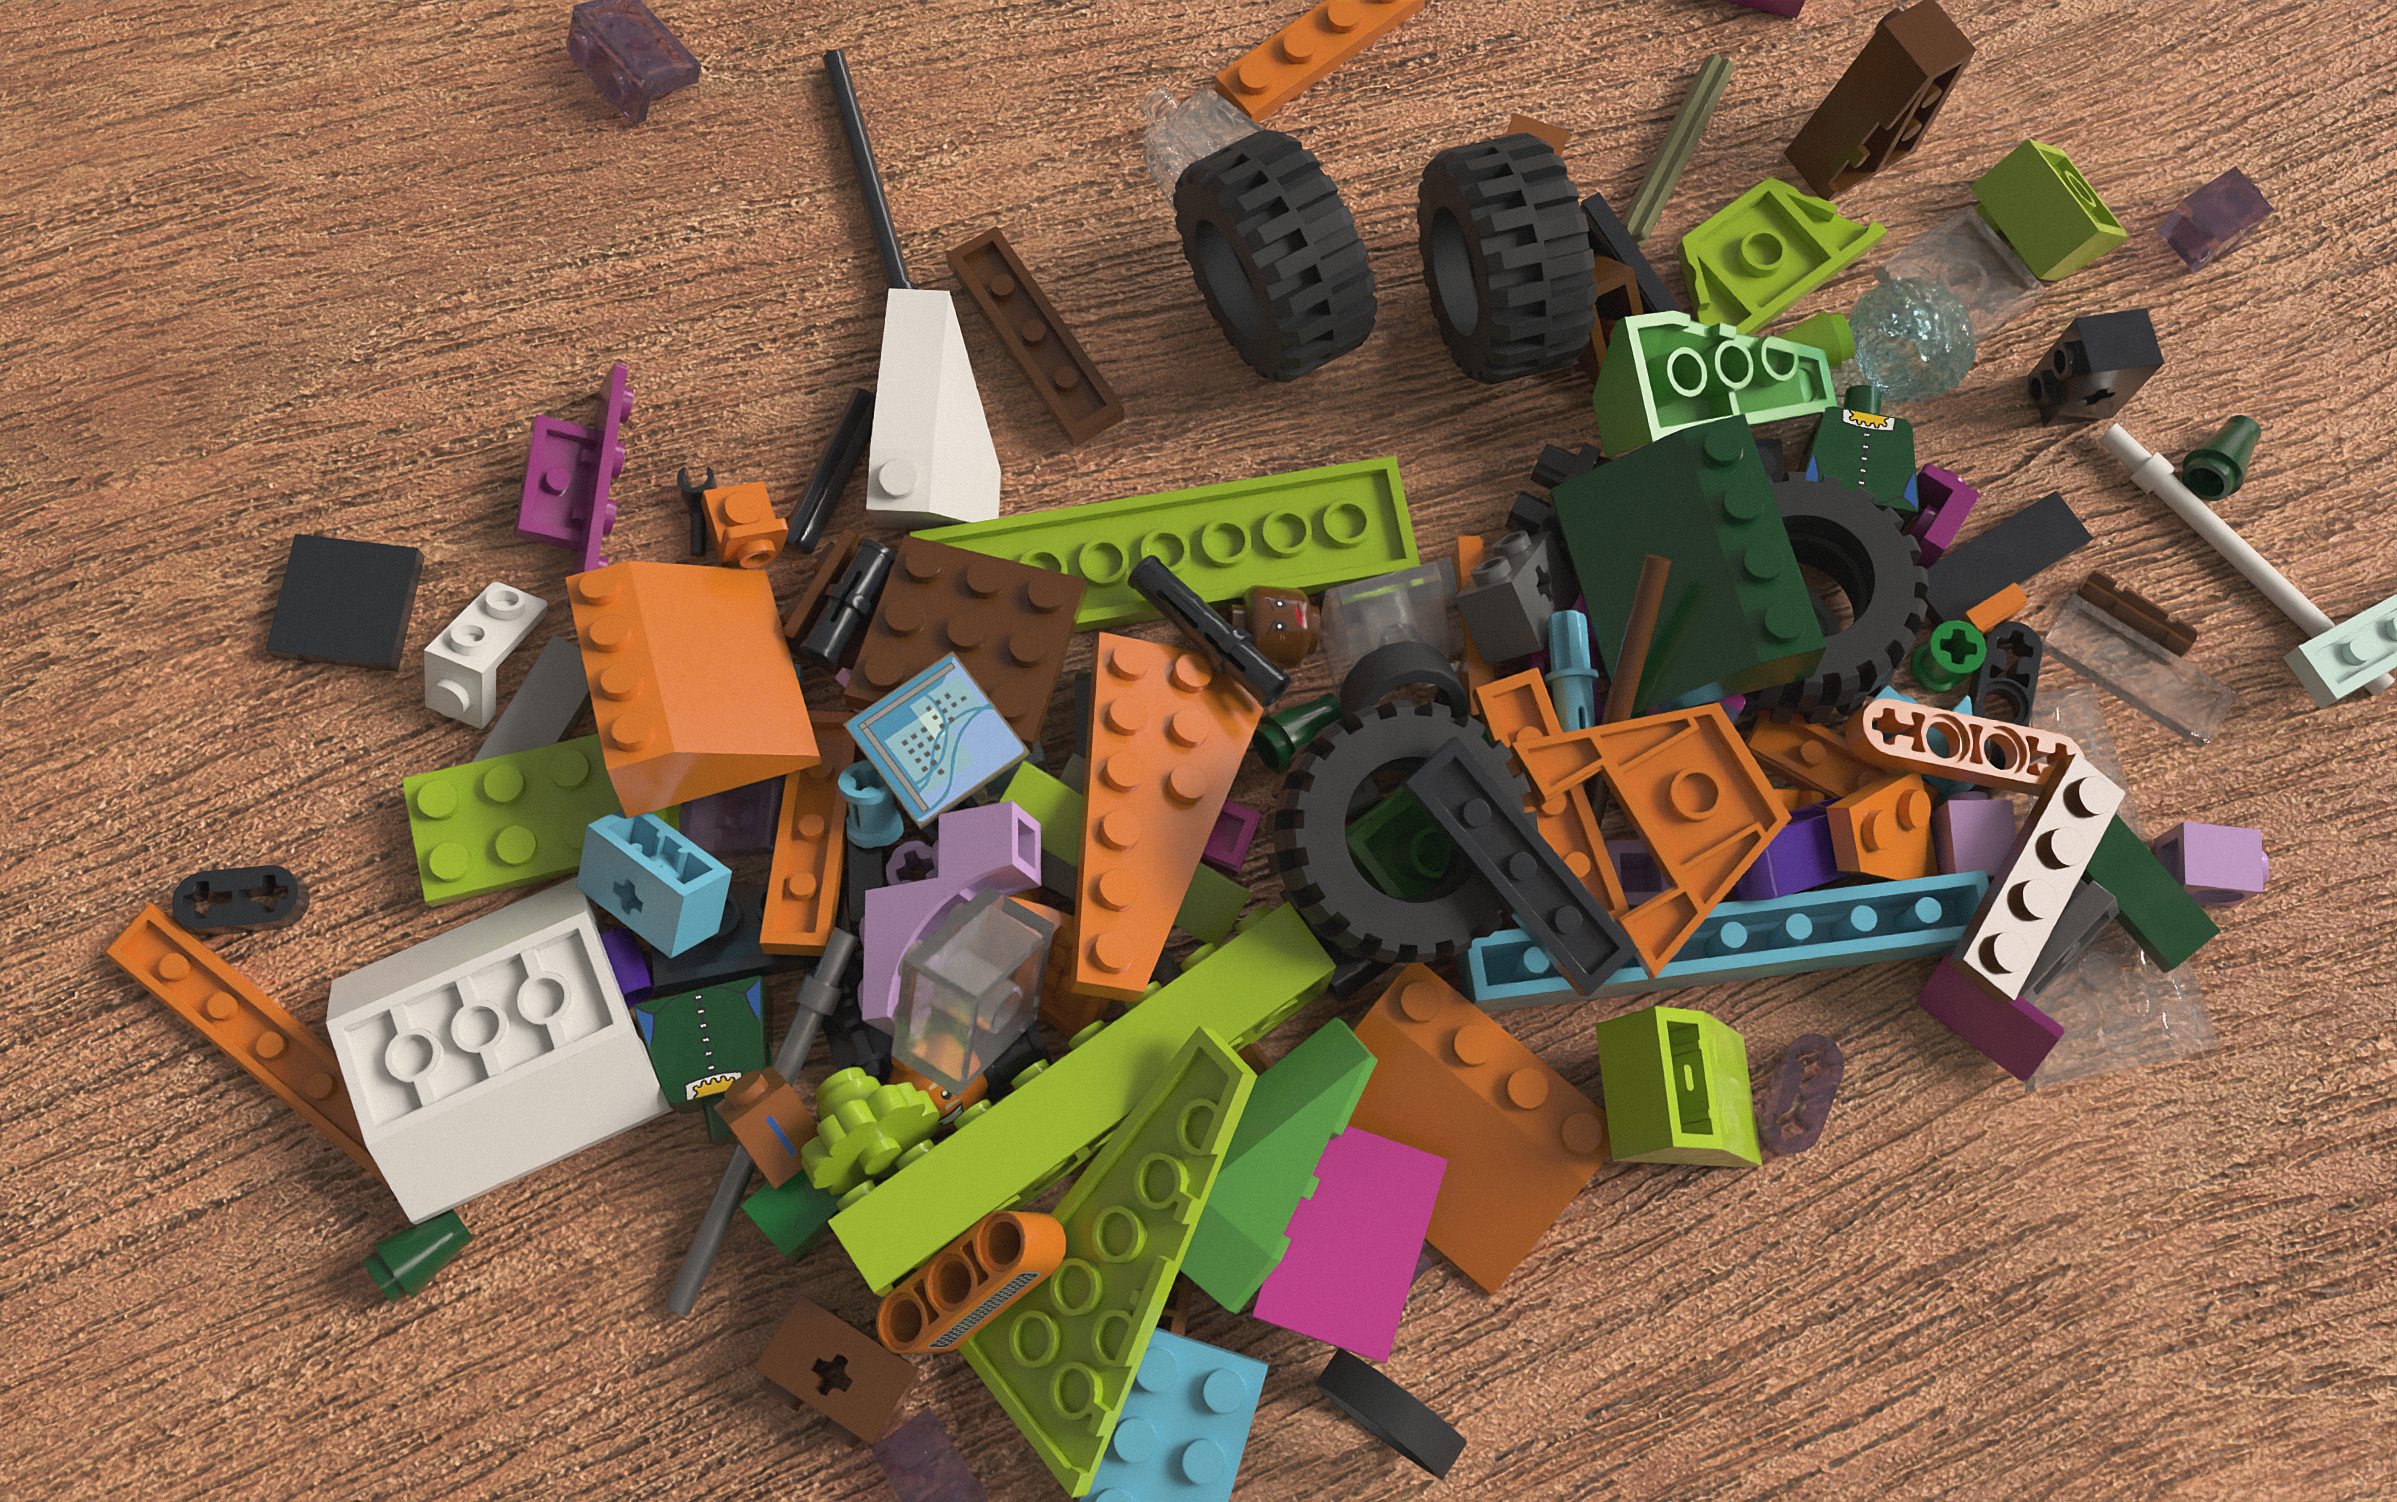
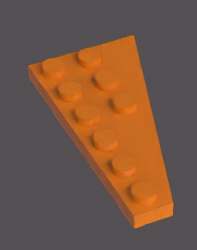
[1070,632,1281,1003]

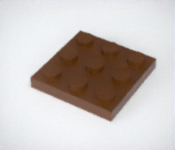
[844,535,1087,754]

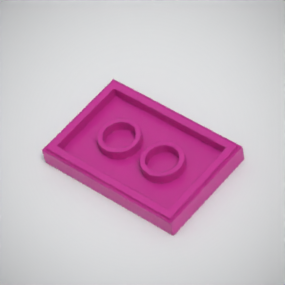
[1251,1125,1448,1364]

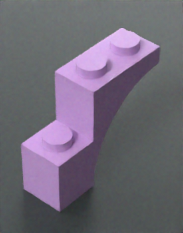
[858,801,1041,1038]

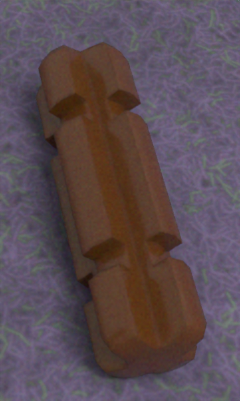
[2075,570,2199,659]

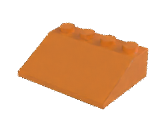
[565,561,822,818]
[1347,962,1611,1296]

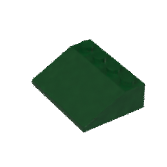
[1550,413,1827,720]

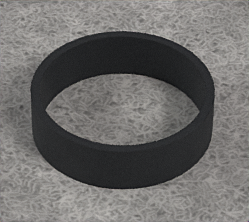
[1314,1348,1467,1480]

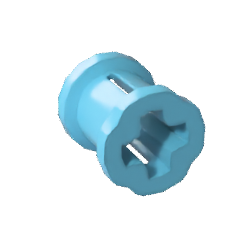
[838,760,904,848]

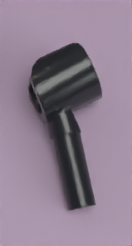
[677,467,718,557]

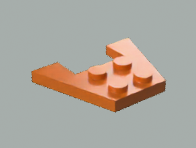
[1508,702,1792,980]

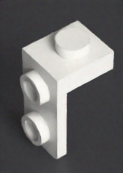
[424,582,548,729]

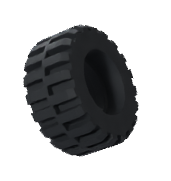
[1173,129,1377,383]
[1417,133,1597,385]
[1741,472,1929,725]
[1265,700,1538,963]

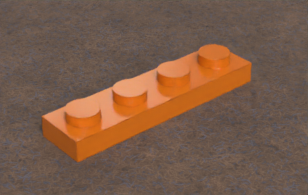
[1215,0,1426,128]
[1472,667,1630,921]
[759,710,860,956]

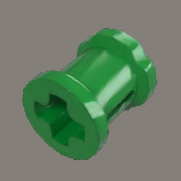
[1909,620,1987,694]

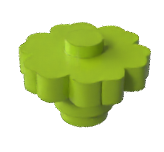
[801,1067,940,1196]

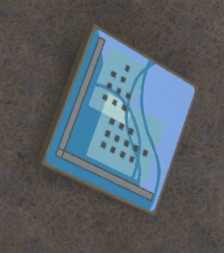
[843,651,1030,830]

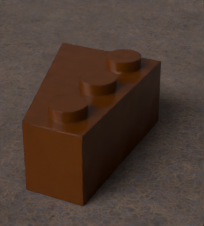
[1784,0,1977,202]

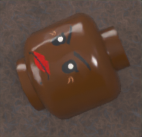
[1225,585,1321,669]

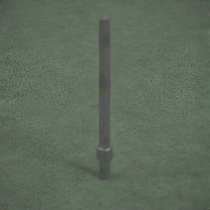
[664,927,859,1316]

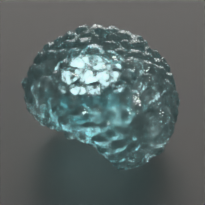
[1848,278,1977,403]

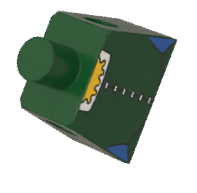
[1796,385,1919,533]
[634,975,774,1145]

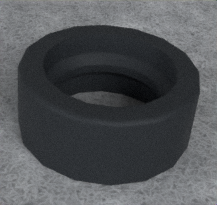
[1339,641,1468,719]

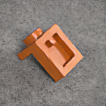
[700,481,789,568]

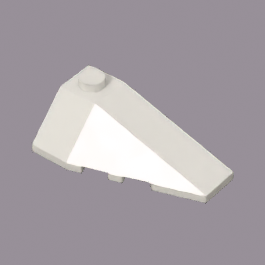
[866,288,1001,529]

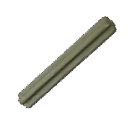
[1621,54,1734,248]

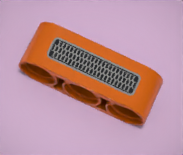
[876,1210,1066,1354]

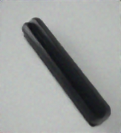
[785,388,876,555]

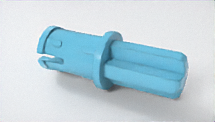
[1545,610,1598,733]

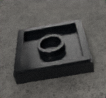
[266,534,425,672]

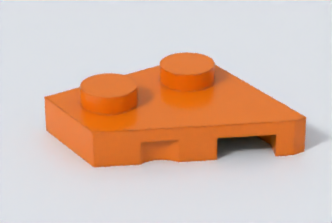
[1826,769,1939,882]

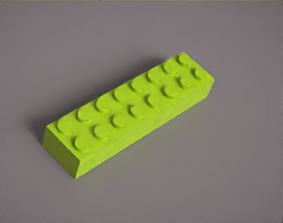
[827,901,1337,1299]

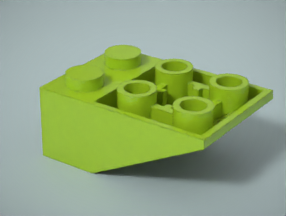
[1595,1006,1762,1168]

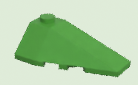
[1592,311,1838,458]
[1179,1017,1378,1314]

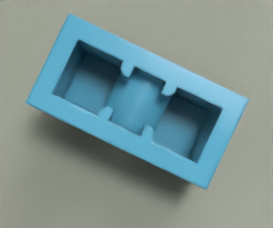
[576,809,732,959]

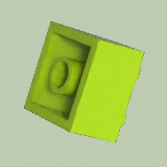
[1969,139,2131,281]

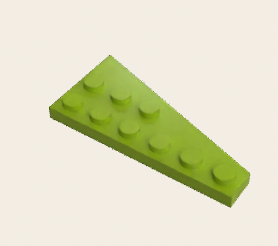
[958,1026,1257,1498]

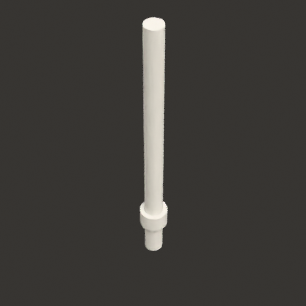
[2098,423,2395,696]

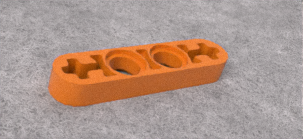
[1845,699,2085,797]

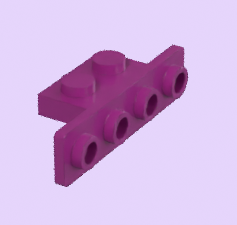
[513,363,634,608]

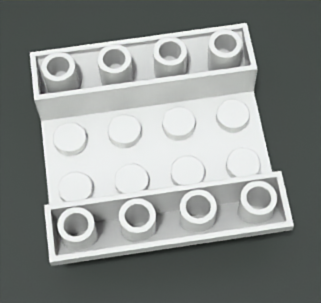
[326,876,674,1225]

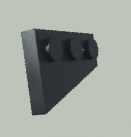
[651,881,857,996]

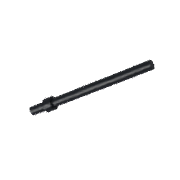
[823,50,919,306]

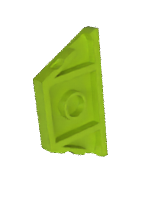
[1676,176,1888,336]

